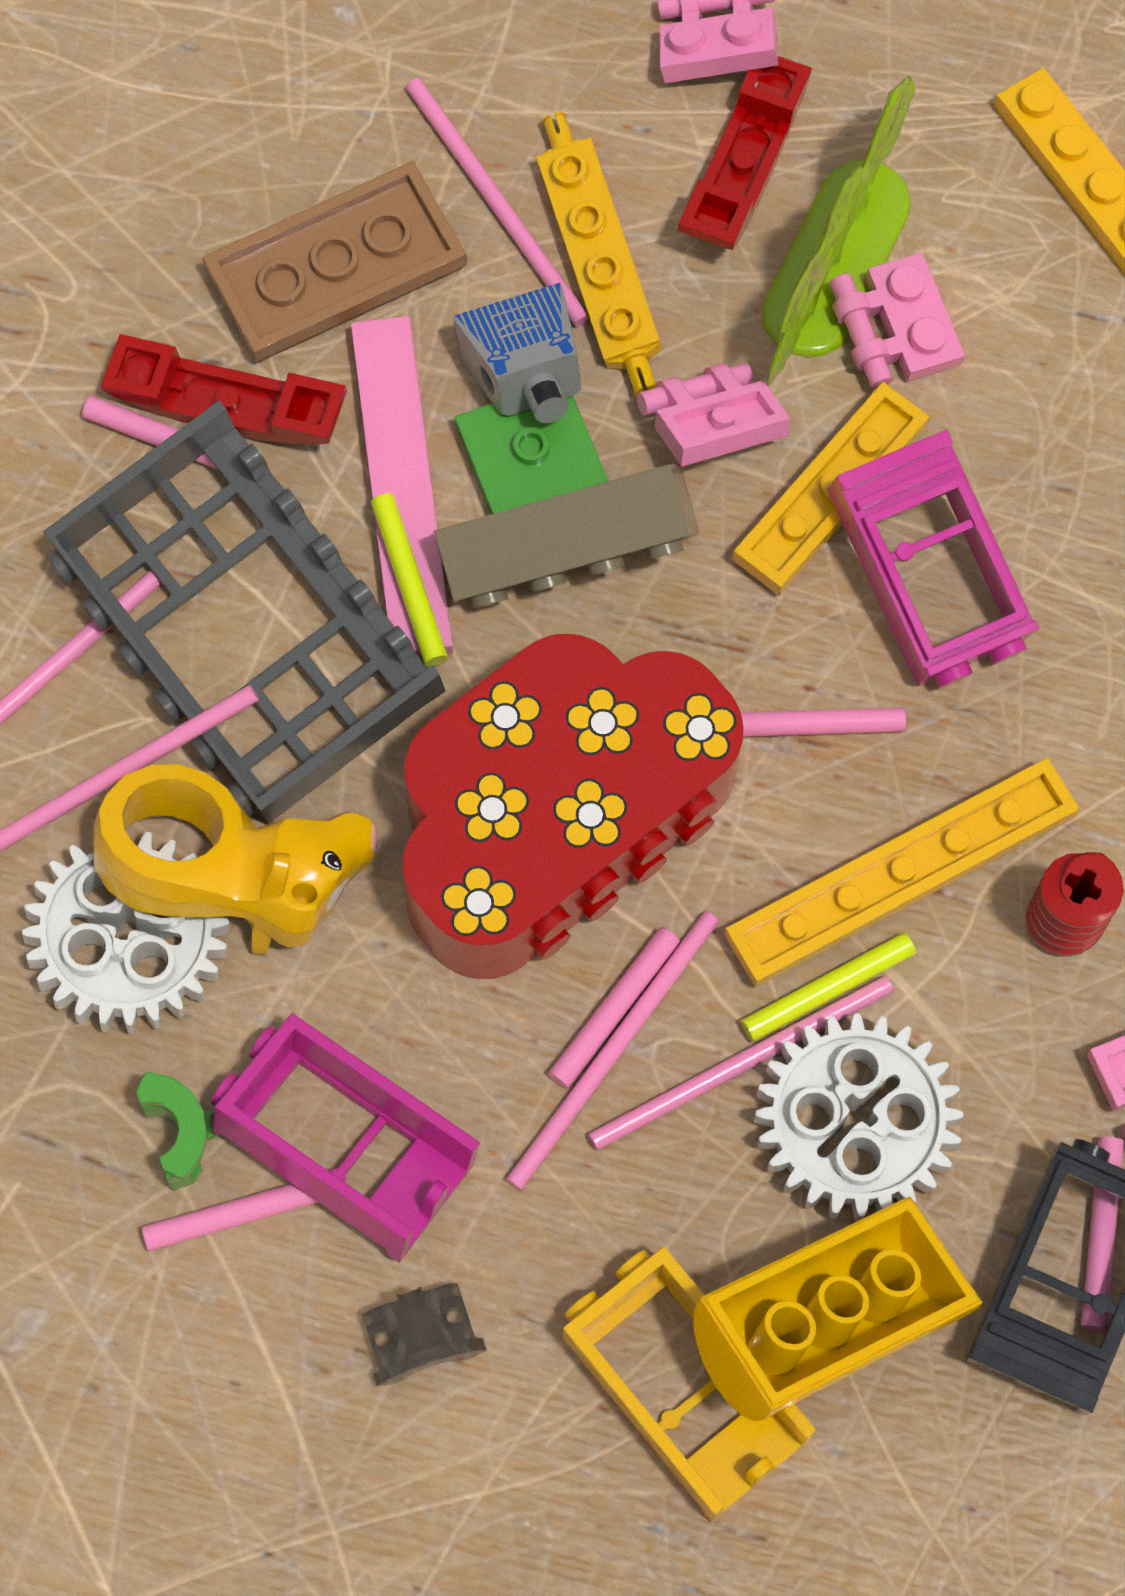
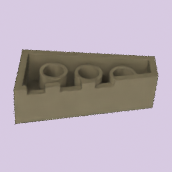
[434,463,699,609]

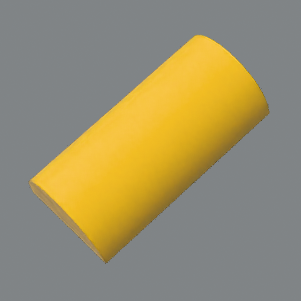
[693,1196,982,1421]

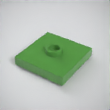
[454,396,608,515]

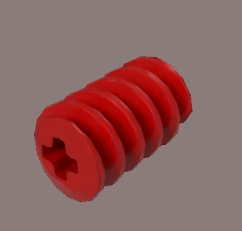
[1026,852,1124,956]

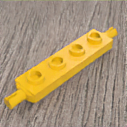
[536,111,663,398]

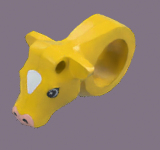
[93,764,377,955]

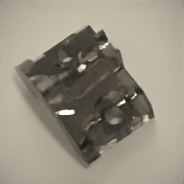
[362,1283,487,1387]

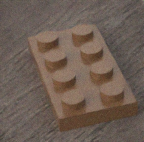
[202,161,467,363]

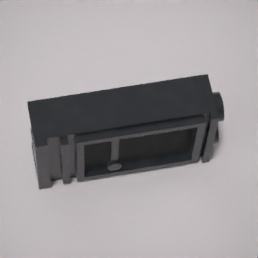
[965,1139,1125,1416]

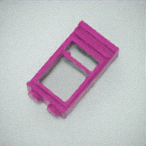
[827,429,1039,688]
[211,1013,480,1263]

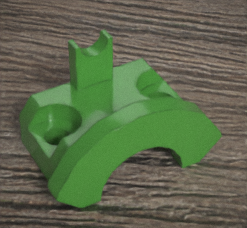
[135,1072,219,1191]

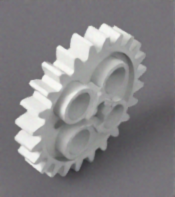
[22,832,229,1034]
[754,1013,964,1222]

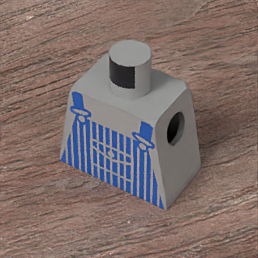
[453,283,582,423]

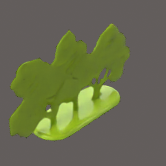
[762,75,915,386]

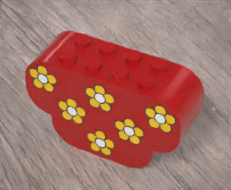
[403,634,743,979]

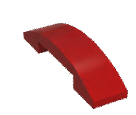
[677,56,812,251]
[101,334,347,444]

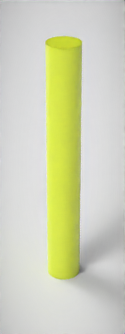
[371,493,448,667]
[741,932,916,1042]

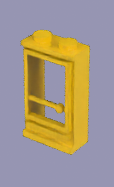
[562,1246,816,1522]

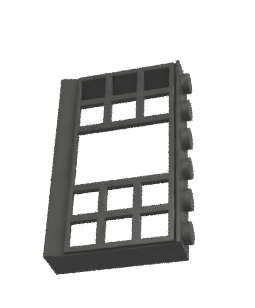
[43,400,446,824]

